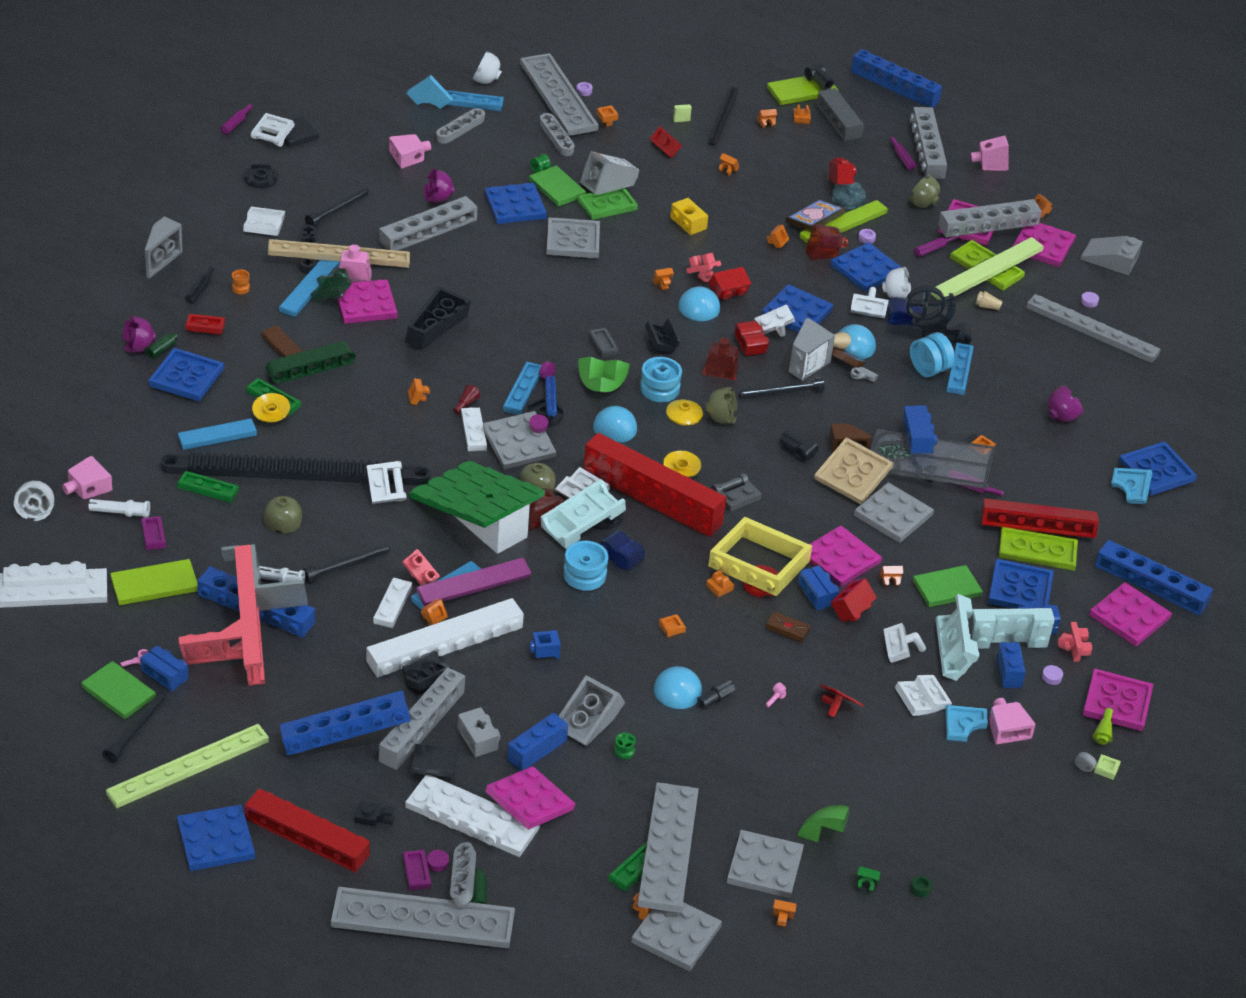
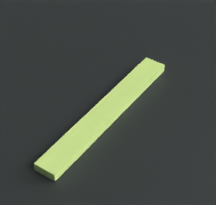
[931,237,1044,300]
[106,724,269,809]

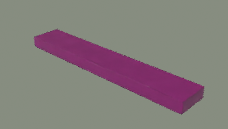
[416,558,532,607]

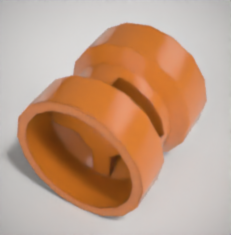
[232,269,250,295]

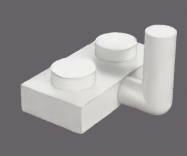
[850,287,888,319]
[754,305,795,337]
[884,623,926,663]

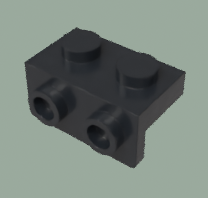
[645,318,681,354]
[402,651,452,691]

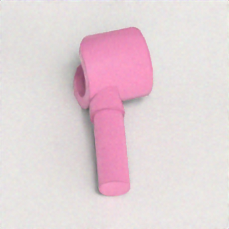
[120,649,148,667]
[765,682,786,708]

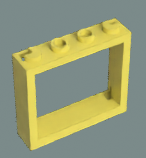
[708,517,812,596]

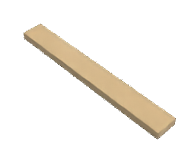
[268,239,410,268]

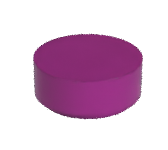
[539,361,555,380]
[529,414,548,433]
[427,850,449,872]

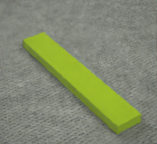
[800,200,888,246]

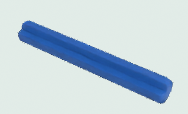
[545,375,557,417]

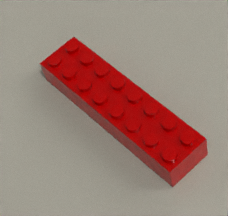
[583,432,726,537]

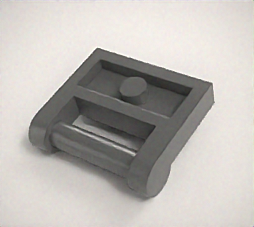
[711,473,762,512]

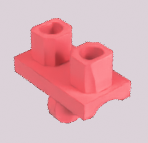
[686,252,721,282]
[402,549,440,586]
[1057,622,1092,662]

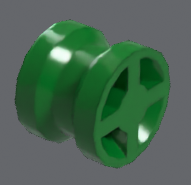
[530,154,551,173]
[614,732,636,759]

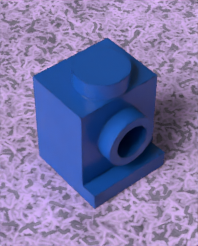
[529,630,561,659]

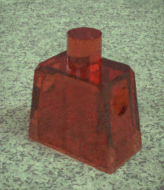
[805,224,849,260]
[702,338,739,380]
[528,488,564,531]

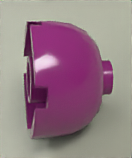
[424,169,455,204]
[122,316,156,353]
[1048,385,1083,423]

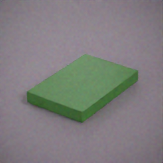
[529,165,586,207]
[577,188,638,220]
[913,565,983,607]
[81,661,156,720]

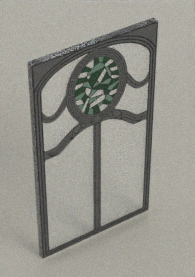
[870,428,997,489]

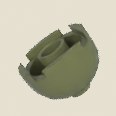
[908,174,940,208]
[706,387,737,424]
[518,463,556,500]
[264,496,302,534]

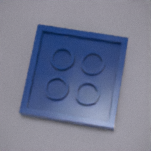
[484,183,547,224]
[830,242,902,292]
[761,284,834,333]
[148,348,224,401]
[1119,441,1197,496]
[988,559,1054,609]
[177,804,255,871]

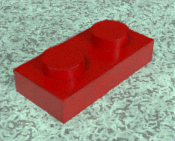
[650,126,683,158]
[186,314,225,334]

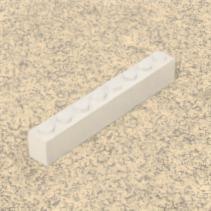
[366,598,524,678]

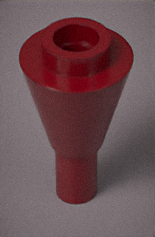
[453,385,481,414]

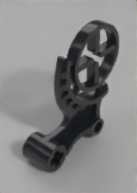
[905,285,972,345]

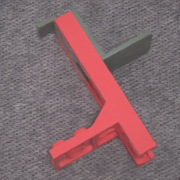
[179,544,308,686]

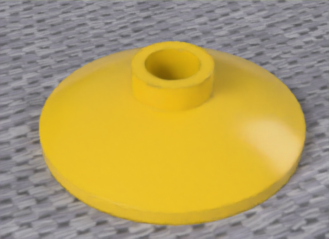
[252,393,290,422]
[666,399,703,425]
[663,451,701,477]

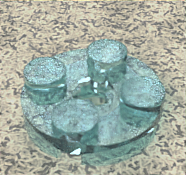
[832,182,866,209]

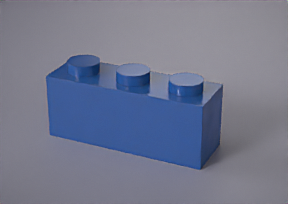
[903,405,937,453]
[507,712,568,771]

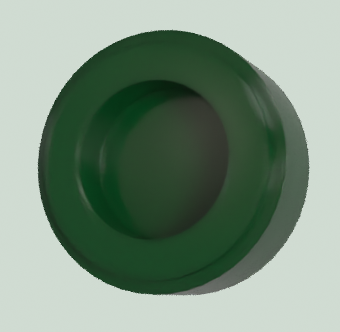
[910,876,933,897]

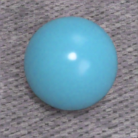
[678,286,720,321]
[838,324,876,359]
[593,406,637,443]
[653,666,702,709]

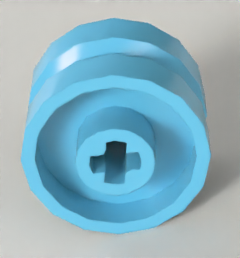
[910,332,955,377]
[640,357,682,402]
[563,541,608,591]

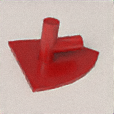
[819,684,863,718]

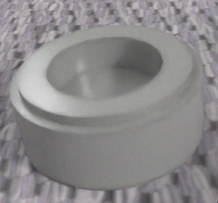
[1075,752,1097,772]

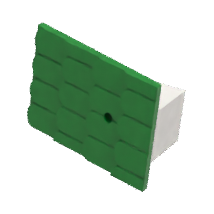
[409,461,545,554]

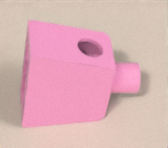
[389,134,431,168]
[970,136,1009,171]
[336,245,372,283]
[62,456,112,499]
[989,698,1035,744]

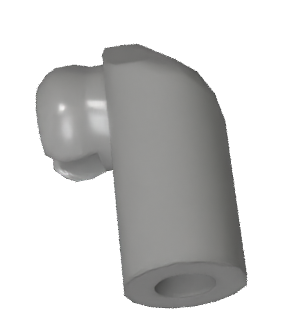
[850,367,878,382]

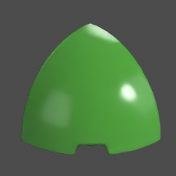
[578,357,630,392]
[797,805,850,842]

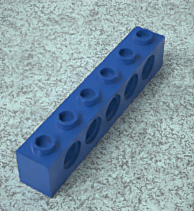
[851,49,942,107]
[1095,540,1213,616]
[197,566,315,638]
[280,690,411,756]

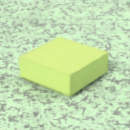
[673,104,692,122]
[1094,754,1121,780]

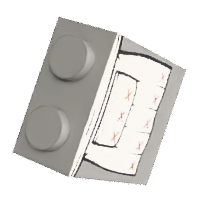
[580,151,639,195]
[789,318,835,381]

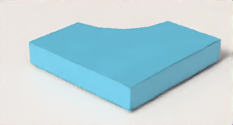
[406,75,453,109]
[1111,468,1152,505]
[945,705,988,742]

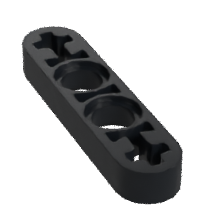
[300,225,316,274]

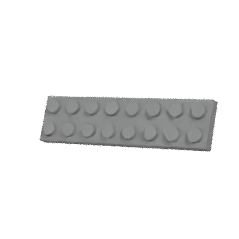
[520,53,598,136]
[637,782,699,913]
[331,887,515,949]

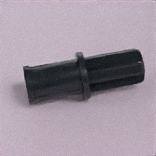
[697,680,735,709]

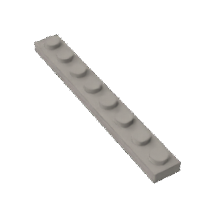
[1026,294,1161,363]

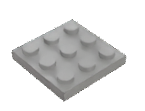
[546,217,600,258]
[483,411,556,470]
[854,482,934,543]
[727,830,804,899]
[631,902,722,972]

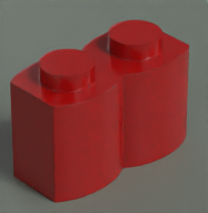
[734,320,769,356]

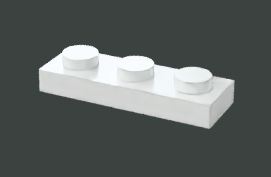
[461,408,487,451]
[373,578,412,628]

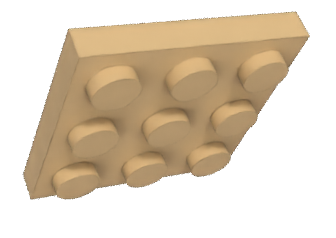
[814,437,893,504]

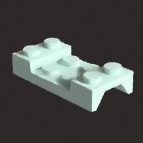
[541,479,626,549]
[935,594,979,681]
[970,608,1055,649]

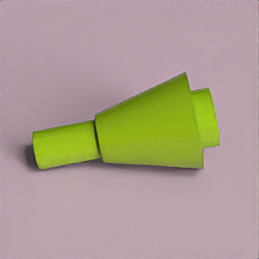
[1092,708,1113,745]

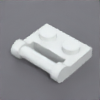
[251,113,295,147]
[367,461,407,504]

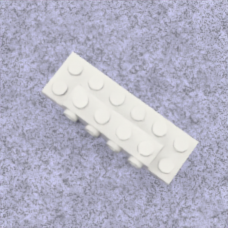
[0,561,107,608]
[405,775,540,857]

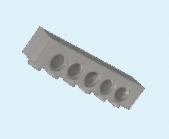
[909,107,947,179]
[379,196,478,251]
[938,199,1042,237]
[379,667,465,770]

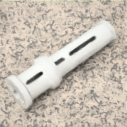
[89,499,150,518]
[259,566,305,582]

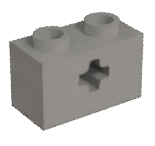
[457,707,500,757]

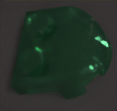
[310,268,352,300]

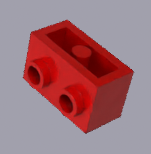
[829,157,856,184]
[708,267,752,300]
[830,578,877,622]

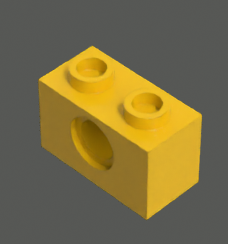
[670,198,708,235]

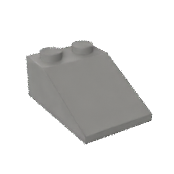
[145,216,182,279]
[1080,236,1143,275]
[559,675,625,746]

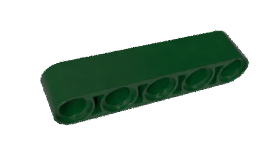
[265,341,356,384]

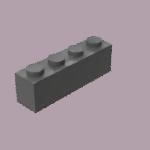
[816,88,864,141]

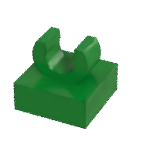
[857,866,881,892]

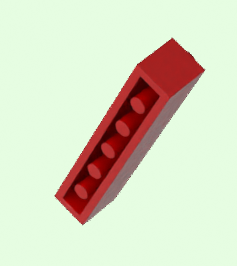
[981,498,1099,538]
[245,788,370,873]

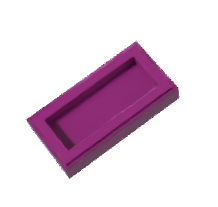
[141,516,166,550]
[403,850,431,891]

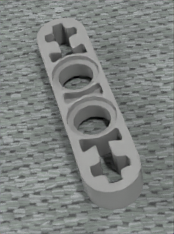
[436,108,485,144]
[539,113,575,156]
[450,842,476,906]

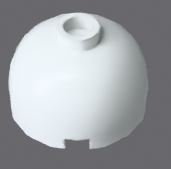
[472,51,502,84]
[882,267,911,302]
[14,481,54,521]

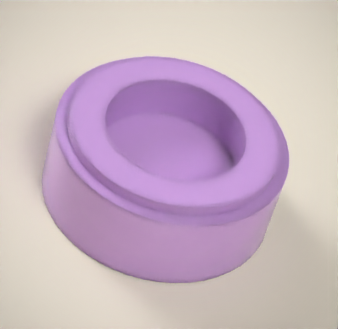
[576,82,593,96]
[858,229,876,244]
[1081,292,1099,308]
[1042,665,1063,685]

